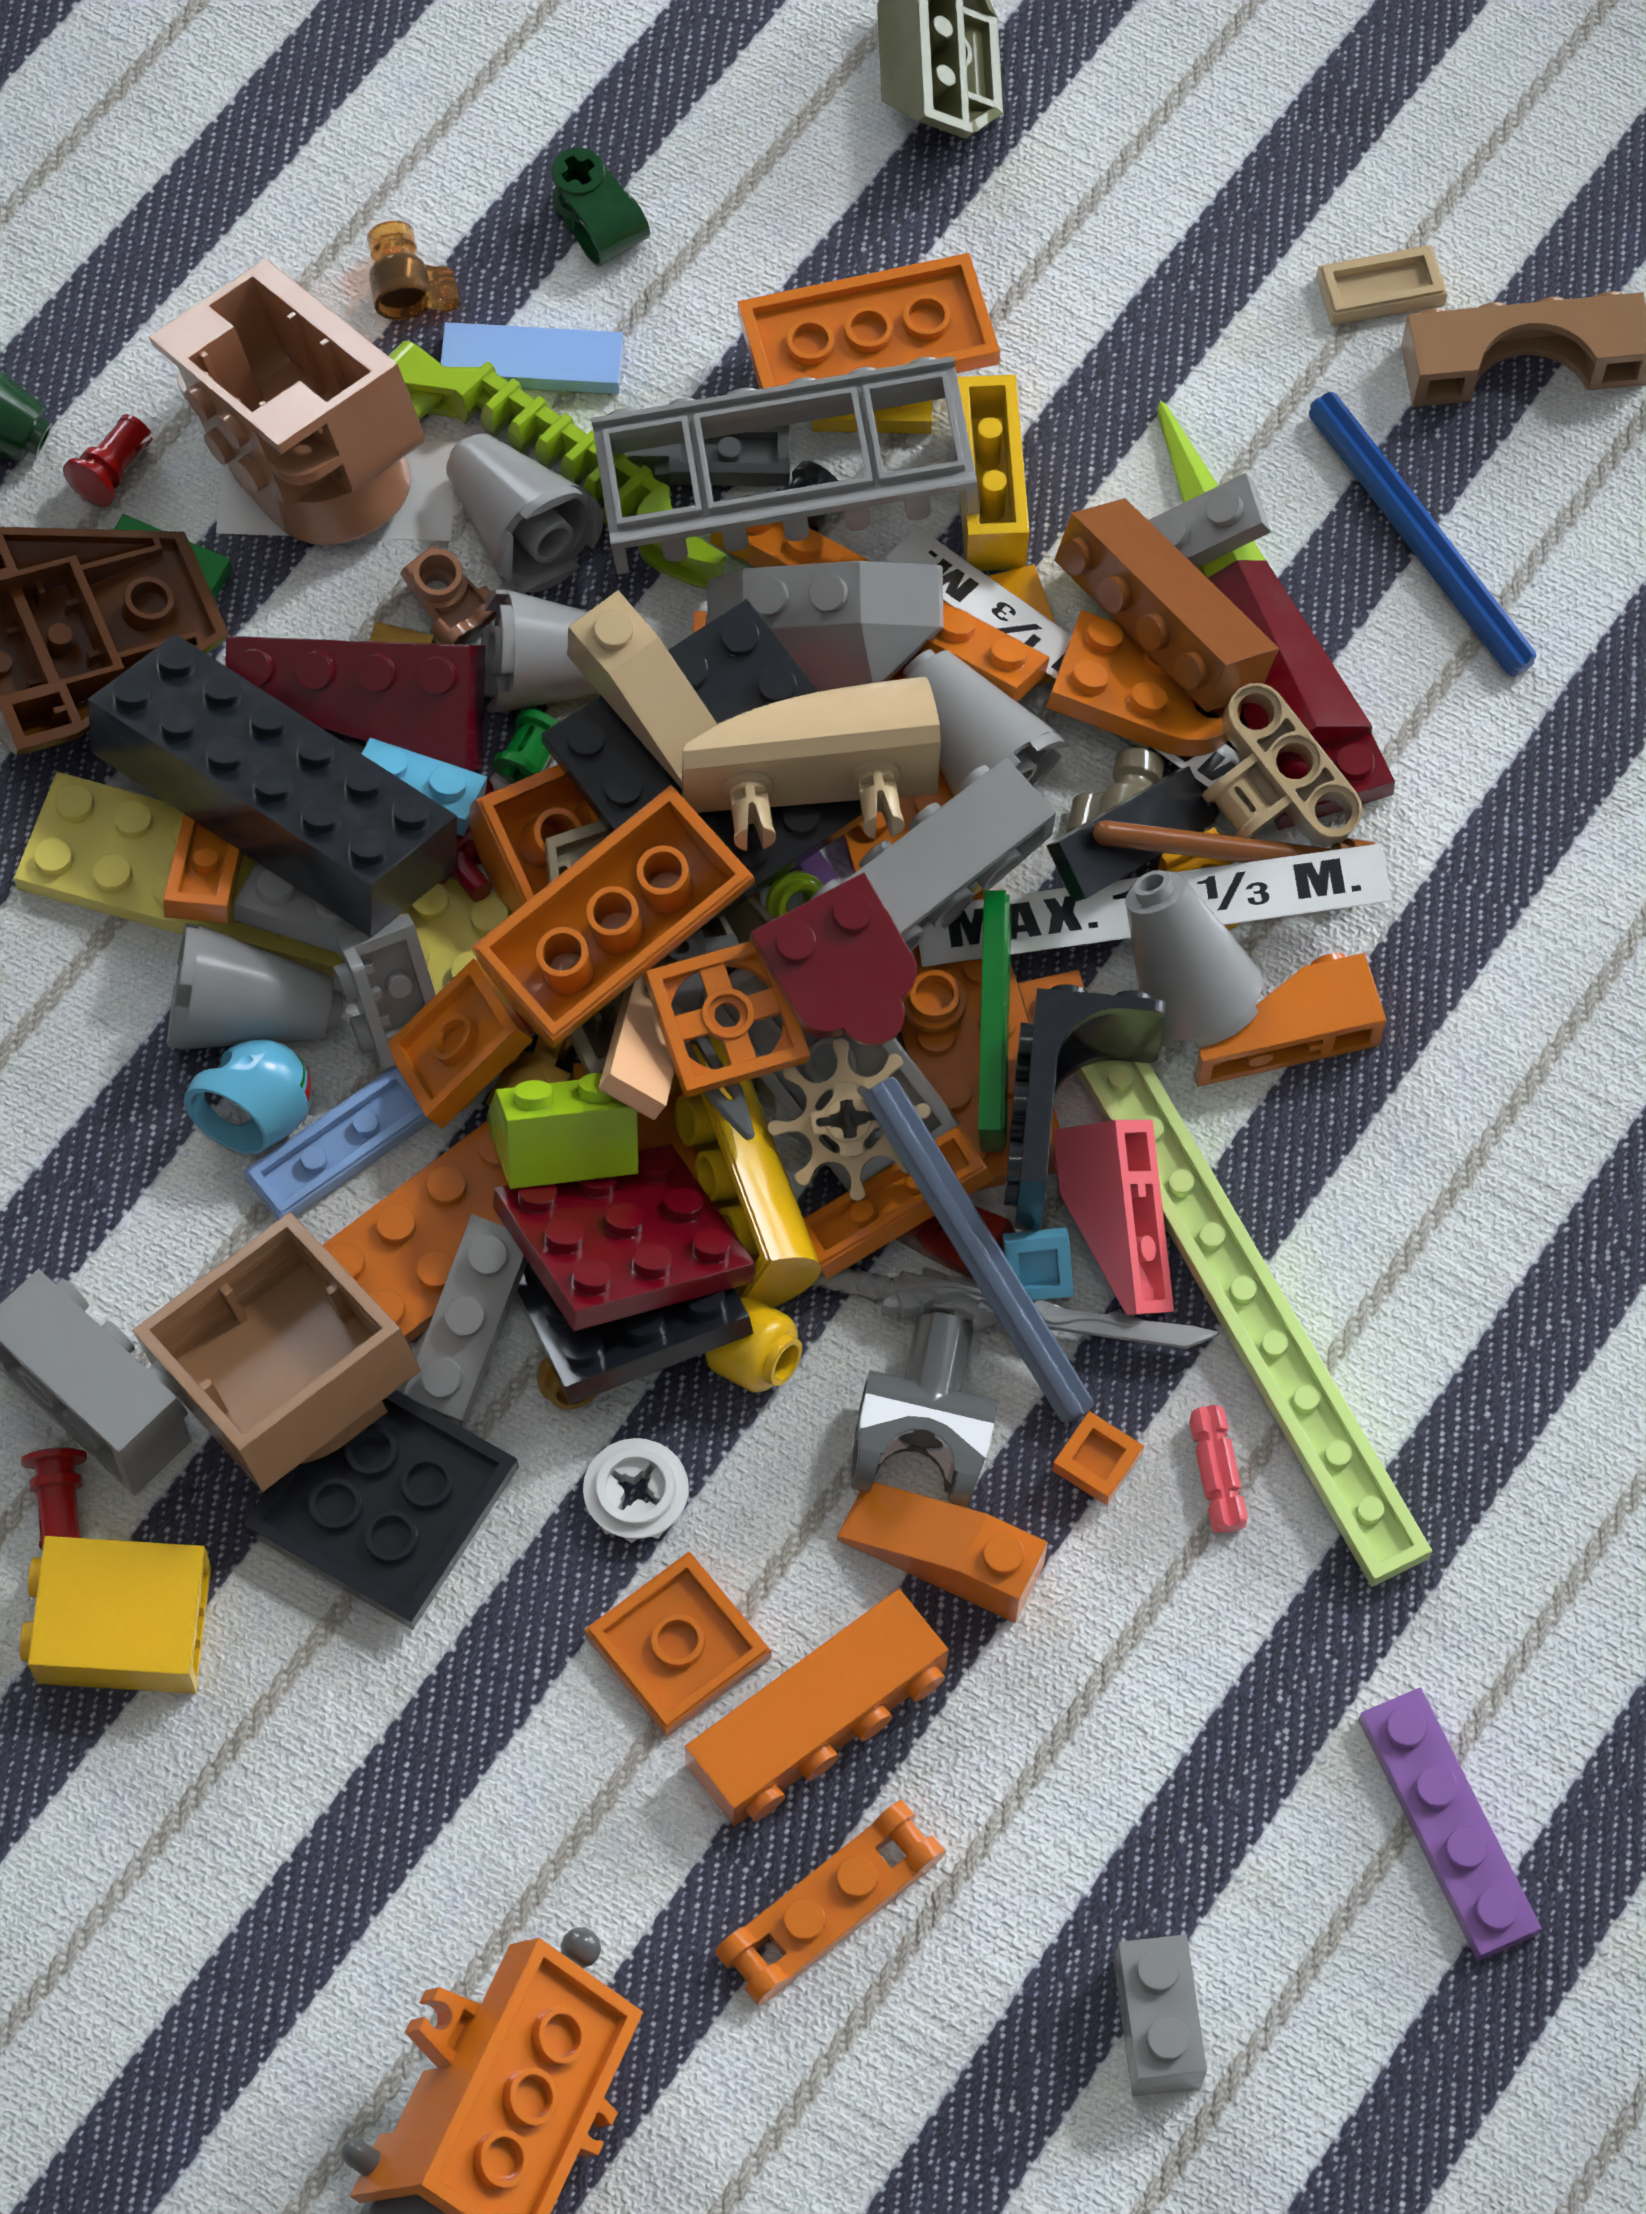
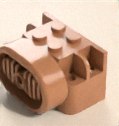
[148,258,425,545]

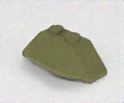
[877,0,1003,139]

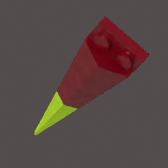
[1158,400,1395,831]

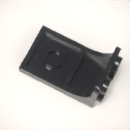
[1004,984,1166,1231]

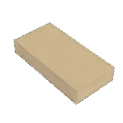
[1316,245,1447,326]

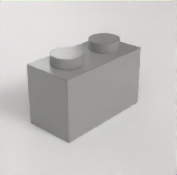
[1113,1934,1207,2097]

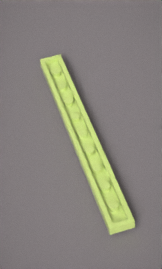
[1076,1060,1432,1587]

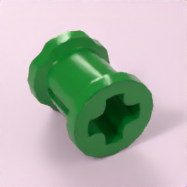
[492,708,558,784]

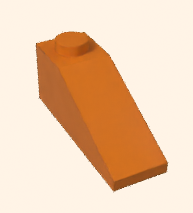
[1194,953,1386,1087]
[837,1482,1048,1624]

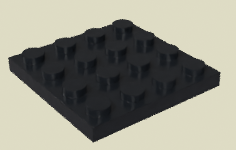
[541,598,863,930]

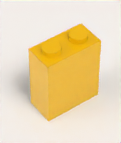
[20,1536,211,1694]

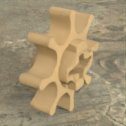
[768,1038,931,1201]

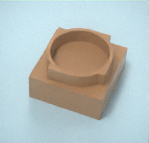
[132,1212,421,1492]

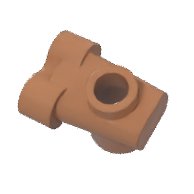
[400,546,496,644]

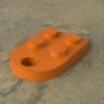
[1045,610,1241,756]

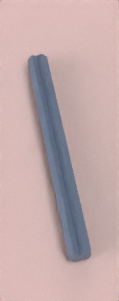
[864,1077,1094,1423]

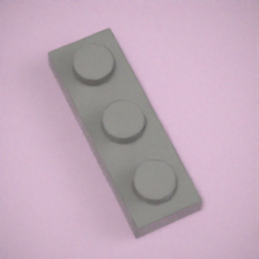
[404,1214,528,1422]

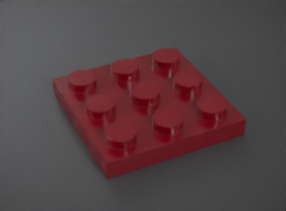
[493,1143,755,1331]

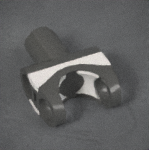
[851,1312,998,1508]

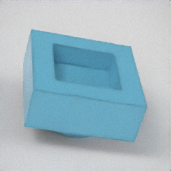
[1002,1227,1074,1301]

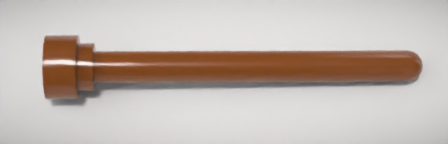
[1093,820,1376,863]

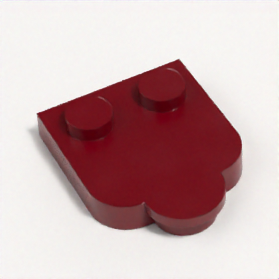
[750,872,917,1047]

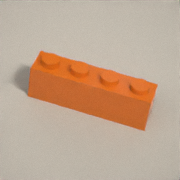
[685,1588,949,1827]

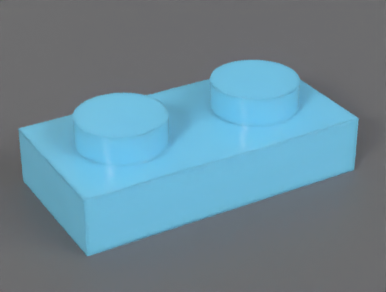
[362,738,487,836]

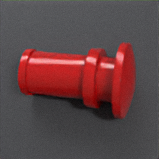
[63,414,153,507]
[21,1447,87,1550]

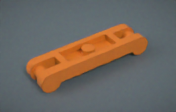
[714,1800,946,2006]

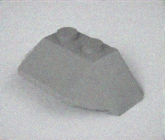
[707,561,944,692]

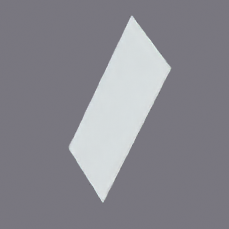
[216,440,458,541]

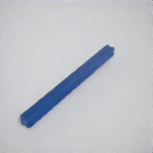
[1309,392,1537,677]

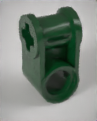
[552,148,650,266]

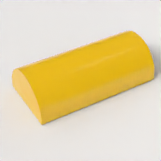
[669,1035,821,1308]

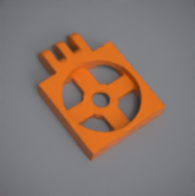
[644,941,810,1098]

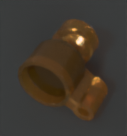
[367,221,460,320]

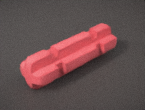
[1189,1405,1248,1533]

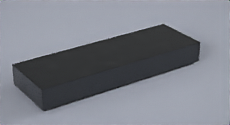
[1046,766,1215,903]

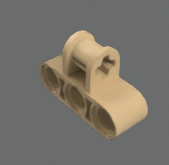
[1201,683,1362,847]

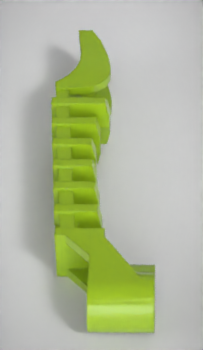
[388,341,727,590]

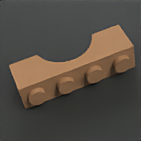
[1401,291,1646,407]

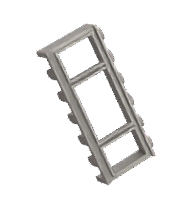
[591,356,980,575]

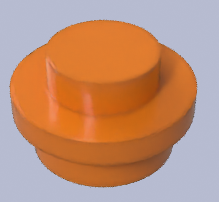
[903,970,966,1032]

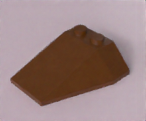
[0,527,229,756]

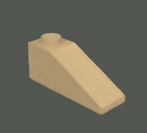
[567,590,717,788]

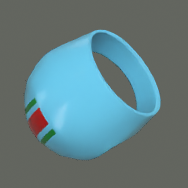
[183,1039,312,1154]

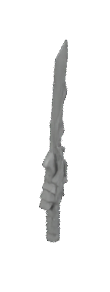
[811,1267,1220,1349]

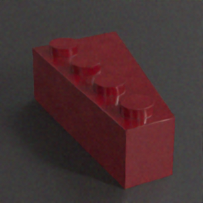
[225,636,486,770]

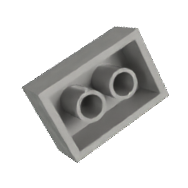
[0,1268,191,1496]

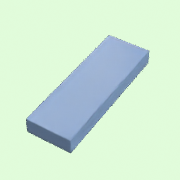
[441,322,624,394]
[243,1065,432,1221]

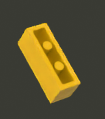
[957,374,1029,571]

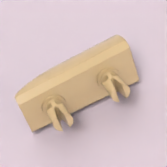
[682,677,941,851]

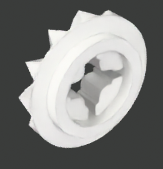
[583,1438,689,1543]

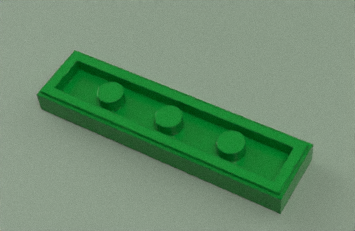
[978,890,1012,1152]

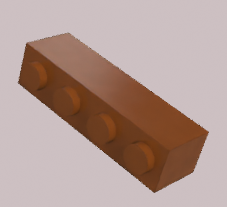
[1054,498,1279,712]

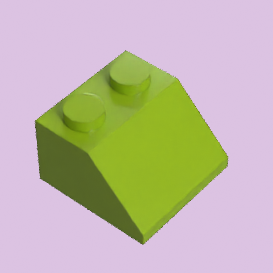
[487,1073,638,1189]

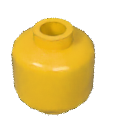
[705,1297,802,1392]

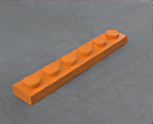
[710,495,1050,702]

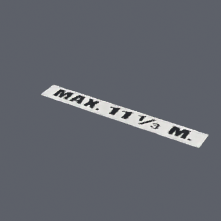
[884,527,1244,788]
[919,843,1392,967]

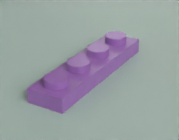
[1358,1687,1542,1962]

